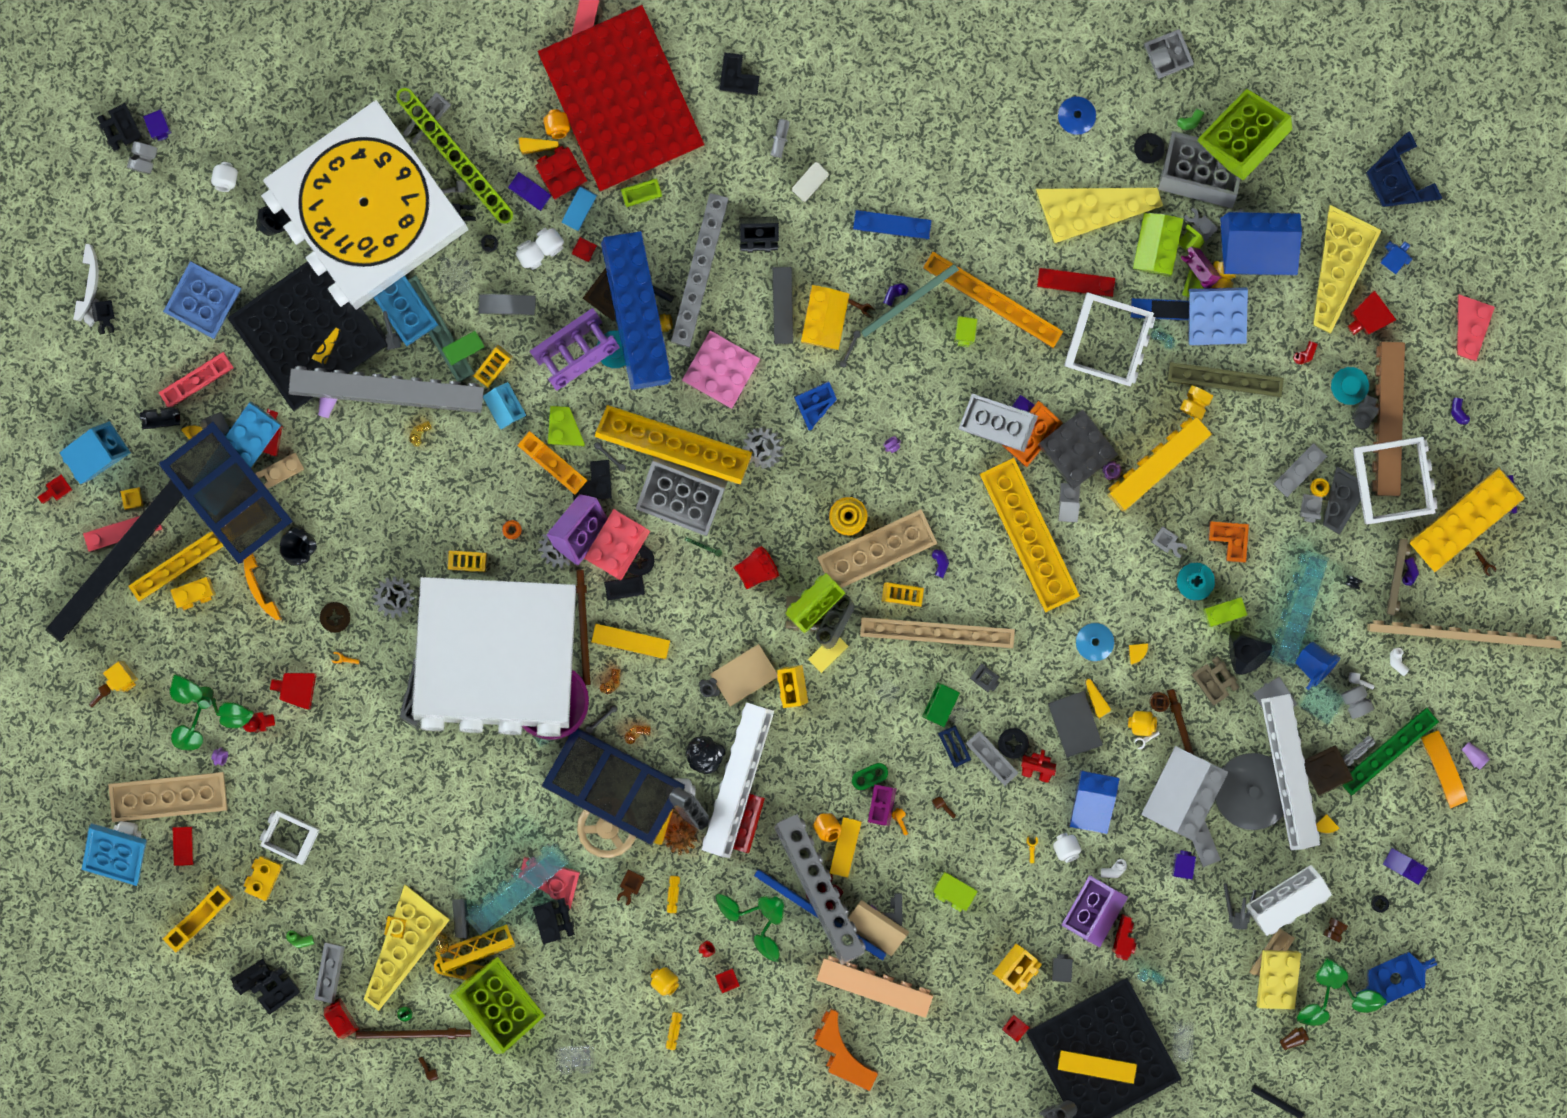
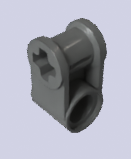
[1039,1100,1077,1118]

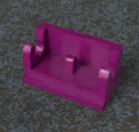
[1181,246,1221,288]
[868,784,897,826]

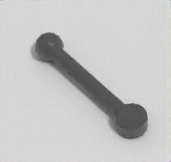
[840,331,861,368]
[594,442,626,471]
[585,705,618,734]

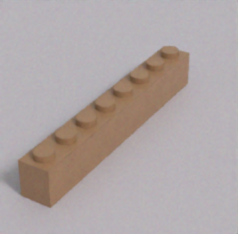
[1372,342,1405,497]

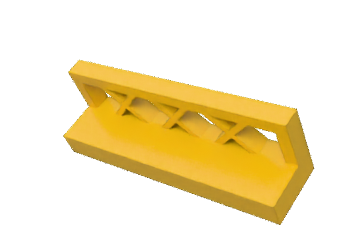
[435,924,515,974]

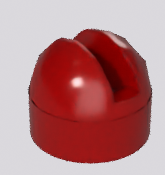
[699,941,716,958]

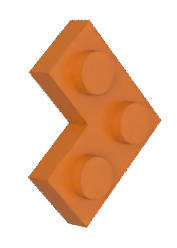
[1208,521,1249,563]

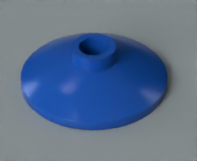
[1058,96,1096,135]

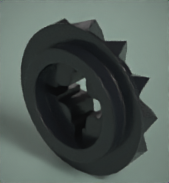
[1134,133,1165,164]
[628,545,655,576]
[998,728,1029,759]

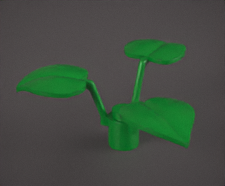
[170,674,254,750]
[716,894,784,962]
[1297,958,1387,1026]

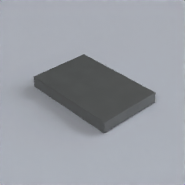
[1048,691,1103,758]

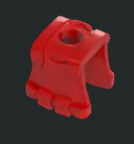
[733,546,779,590]

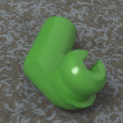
[1177,109,1204,130]

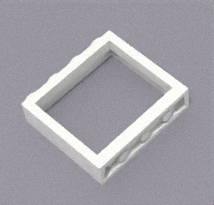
[1064,292,1156,387]
[1353,437,1438,524]

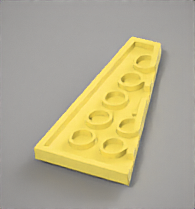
[1036,188,1163,244]
[1313,205,1382,334]
[364,884,450,1011]

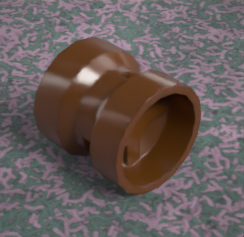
[1149,692,1170,712]
[1323,917,1348,943]

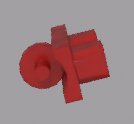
[242,712,275,733]
[1021,749,1057,783]

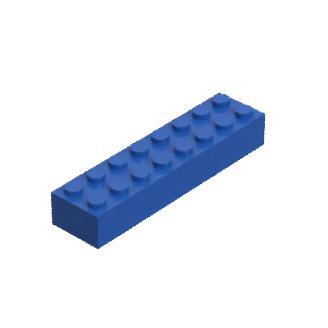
[601,231,672,390]

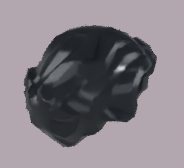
[279,527,317,566]
[686,736,726,775]

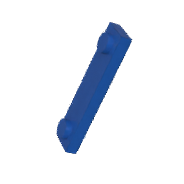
[853,210,932,240]

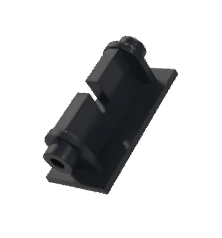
[140,406,181,430]
[230,959,270,995]

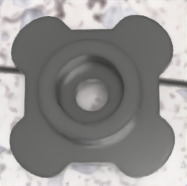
[699,678,720,698]

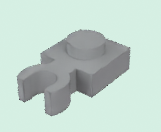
[1184,208,1218,241]
[1151,526,1187,558]

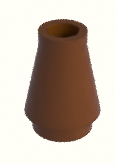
[1280,1026,1310,1051]

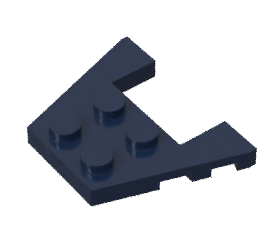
[1365,131,1442,207]

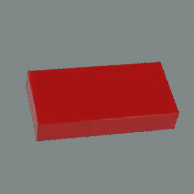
[172,827,194,866]

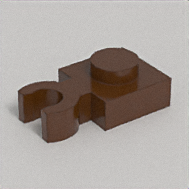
[617,869,645,906]

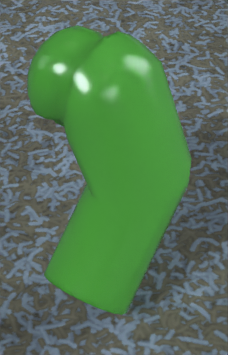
[286,930,315,948]

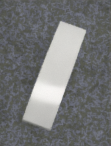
[73,244,99,321]

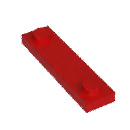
[1037,268,1115,297]

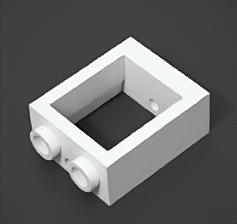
[259,810,320,865]

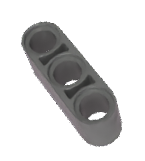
[816,594,855,649]
[670,787,709,830]

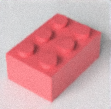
[584,509,650,580]

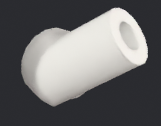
[1101,859,1127,878]

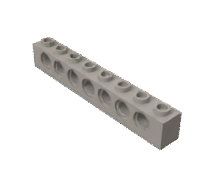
[671,193,729,348]
[774,814,865,965]

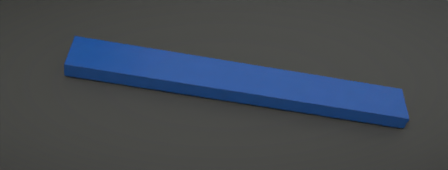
[754,869,886,961]

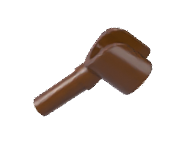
[848,299,875,318]
[1475,551,1496,576]
[89,684,111,707]
[932,797,956,818]
[418,1057,439,1081]

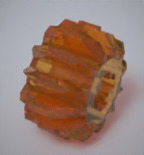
[664,822,697,855]

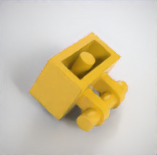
[992,944,1042,995]

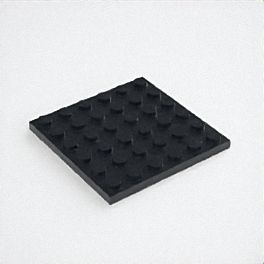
[228,261,387,412]
[1026,977,1182,1118]

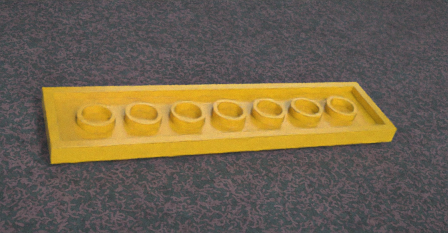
[595,405,753,485]
[979,458,1080,613]

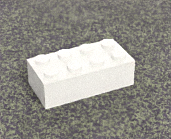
[1246,865,1332,936]

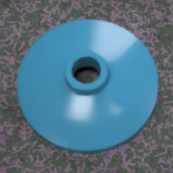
[1076,623,1114,661]

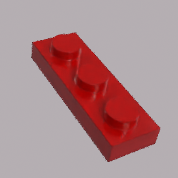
[733,793,765,853]

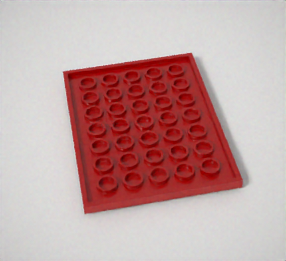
[537,5,705,192]

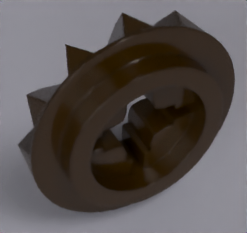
[320,602,351,633]

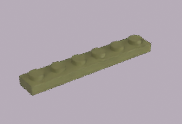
[1167,362,1284,397]

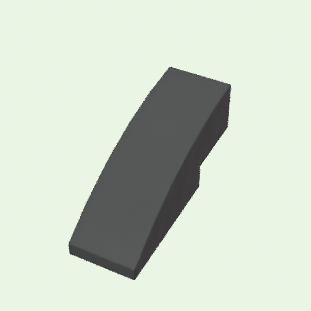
[478,294,536,316]

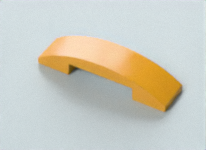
[517,431,588,495]
[244,553,282,620]
[1421,730,1468,808]

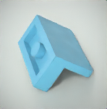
[483,382,526,429]

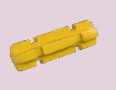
[666,875,680,913]
[666,1012,682,1050]

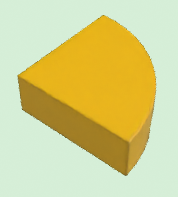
[181,425,203,440]
[1129,643,1148,664]
[1316,814,1340,833]

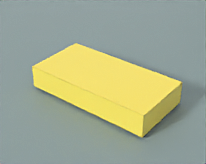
[808,637,849,673]

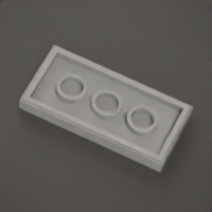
[959,393,1038,452]

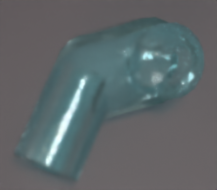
[1137,968,1165,985]

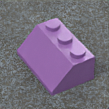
[547,494,608,565]
[1062,875,1128,947]

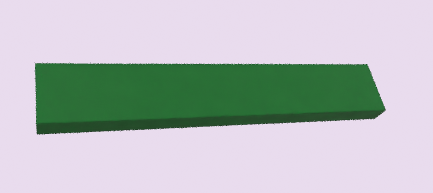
[1342,707,1439,796]

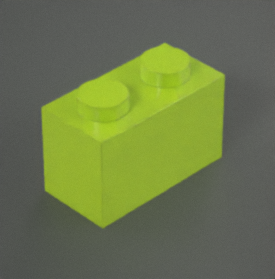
[954,316,977,347]
[1203,597,1247,627]
[933,871,978,912]

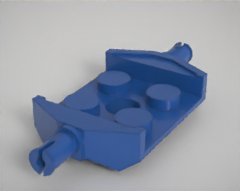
[1356,952,1437,1006]

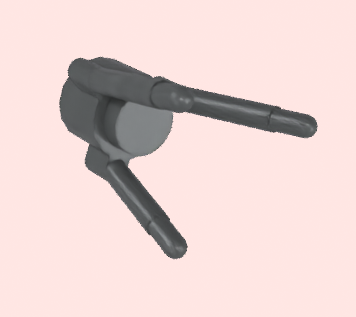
[373,311,403,350]
[1224,883,1257,929]

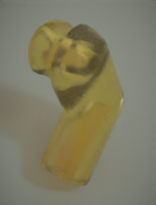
[409,420,432,447]
[436,933,450,954]

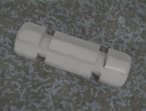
[1343,736,1376,766]

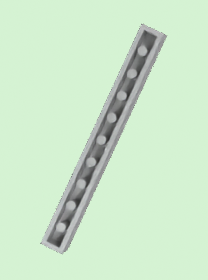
[289,366,484,413]

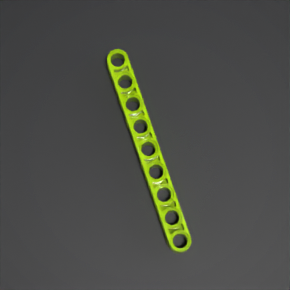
[396,88,514,224]

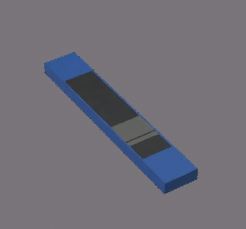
[1130,298,1189,320]

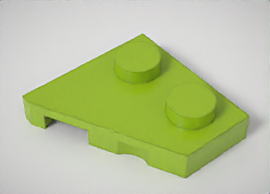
[548,406,585,447]

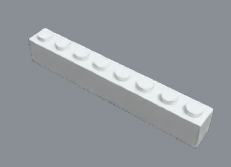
[1261,694,1320,850]
[702,703,774,858]

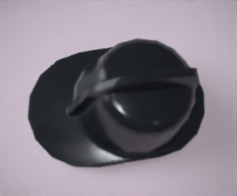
[255,206,291,236]

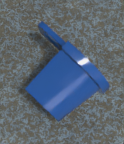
[1295,642,1340,690]

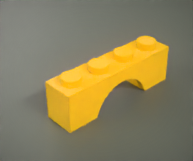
[163,884,234,953]

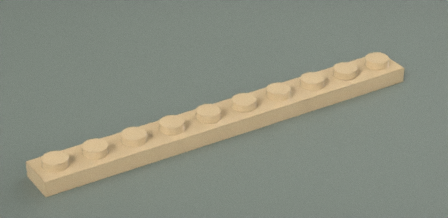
[1367,620,1562,649]

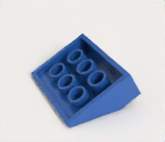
[1220,212,1302,275]

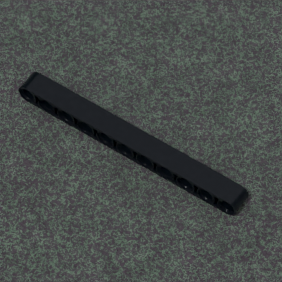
[45,472,194,643]

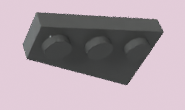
[1323,466,1370,535]

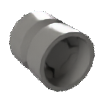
[127,141,158,174]
[1341,684,1375,719]

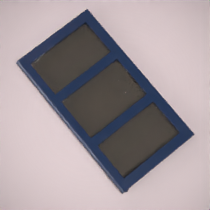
[158,421,293,564]
[541,728,685,846]

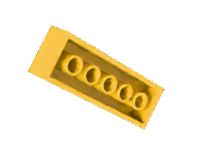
[1107,417,1212,512]
[1410,467,1525,572]

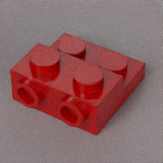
[535,146,588,200]
[1112,914,1137,961]

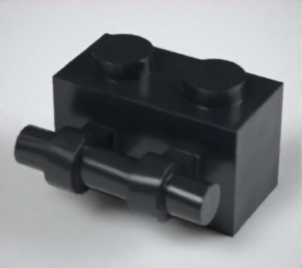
[739,216,779,253]
[532,898,575,944]

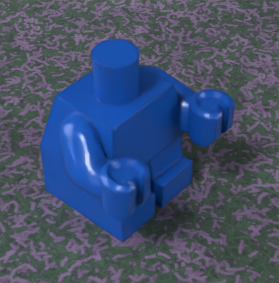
[1381,241,1413,274]

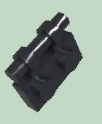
[97,103,143,152]
[250,966,301,1015]

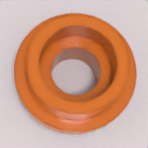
[502,520,522,539]

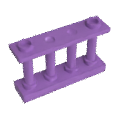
[530,308,620,391]

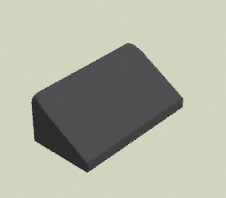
[452,898,469,938]

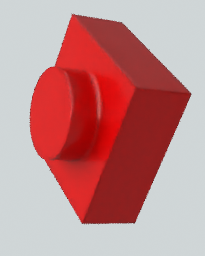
[572,237,597,263]
[715,968,740,994]
[1002,1015,1030,1043]

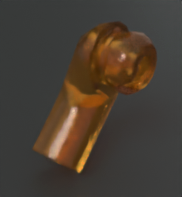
[600,669,621,695]
[624,725,651,744]

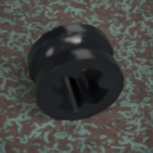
[481,234,498,252]
[1344,575,1363,590]
[1371,895,1389,913]

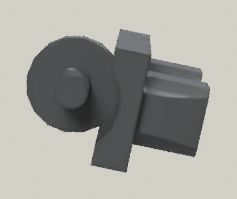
[1351,395,1379,430]

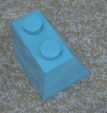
[59,421,131,484]

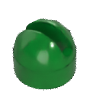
[397,1006,413,1022]

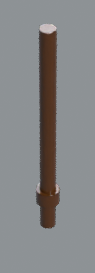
[576,570,591,685]
[1167,688,1194,755]
[356,1028,472,1039]

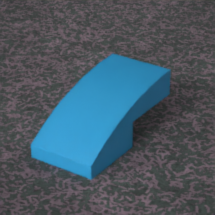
[562,186,597,231]

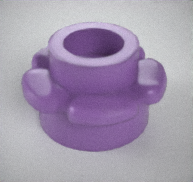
[883,436,901,453]
[1103,461,1122,480]
[211,747,228,766]

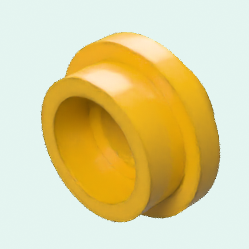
[1310,478,1330,497]

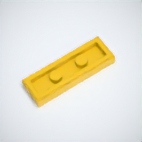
[829,817,862,878]

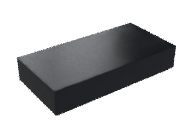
[604,576,645,601]

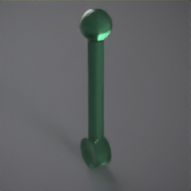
[685,537,722,557]

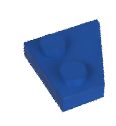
[794,381,837,431]

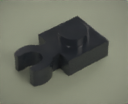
[91,300,115,335]

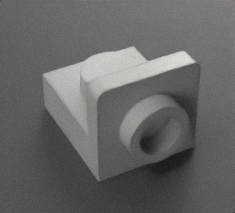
[1300,494,1323,523]

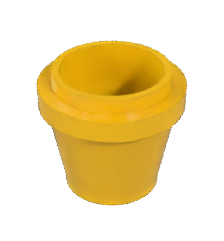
[829,497,868,535]

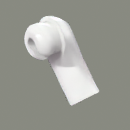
[1390,648,1410,676]

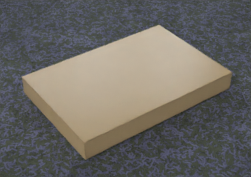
[710,644,777,707]
[848,900,909,956]

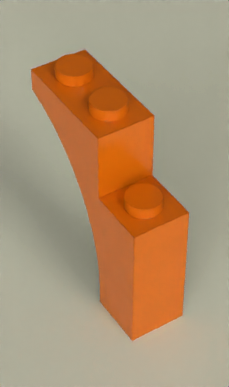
[813,1008,878,1091]

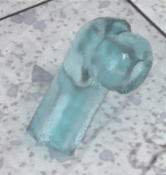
[1151,330,1176,349]

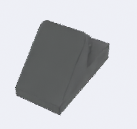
[880,893,902,927]

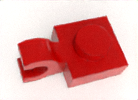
[37,474,73,504]

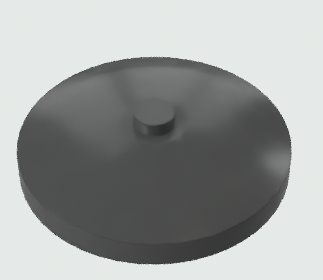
[1215,753,1284,830]

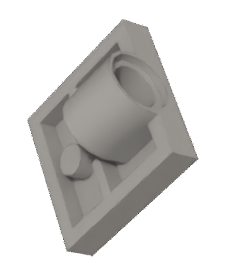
[1144,29,1194,79]

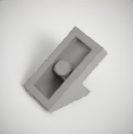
[1058,483,1080,522]

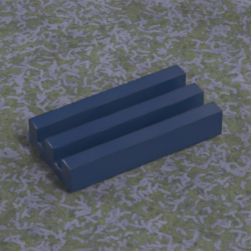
[938,725,972,768]

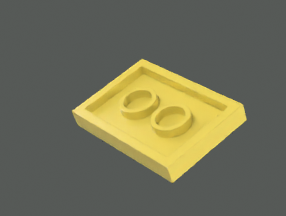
[1256,950,1301,1009]

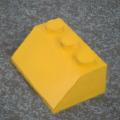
[801,285,850,350]

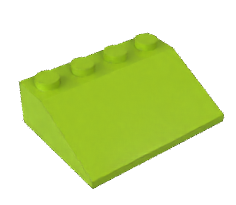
[1197,89,1293,180]
[449,957,545,1054]

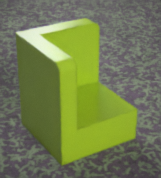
[1178,224,1205,254]

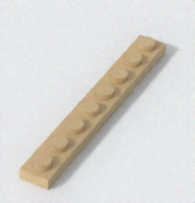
[860,617,1015,648]

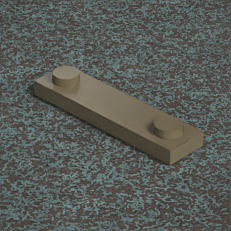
[1386,538,1411,616]

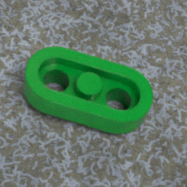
[852,763,888,790]

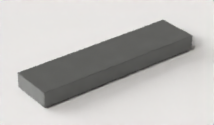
[773,267,793,344]

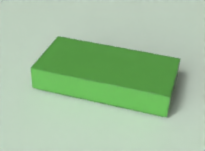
[442,331,485,366]

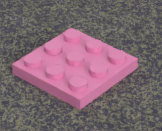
[682,331,760,409]

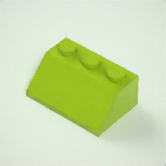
[1133,213,1184,277]
[785,573,846,634]

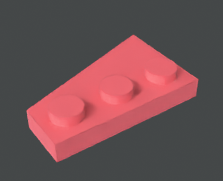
[1457,294,1495,361]
[519,857,580,909]

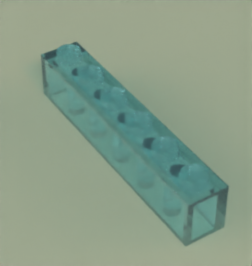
[1269,551,1329,668]
[466,843,570,936]

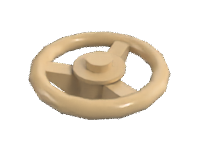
[577,797,638,858]

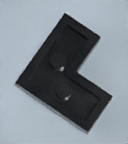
[719,52,760,96]
[573,460,612,501]

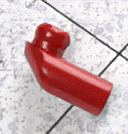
[1293,341,1318,365]

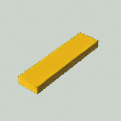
[591,623,670,659]
[1057,1050,1137,1084]

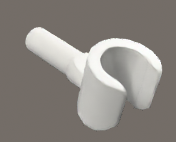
[84,299,99,327]
[1349,672,1374,690]
[1134,730,1160,749]

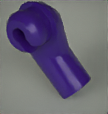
[883,283,909,306]
[1451,397,1470,425]
[932,549,949,578]
[1402,557,1419,586]

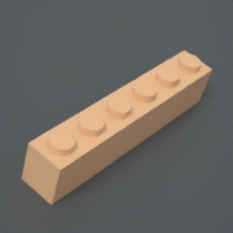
[816,955,933,1018]

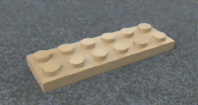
[817,509,938,588]
[108,772,228,822]

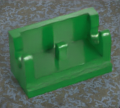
[922,682,960,727]

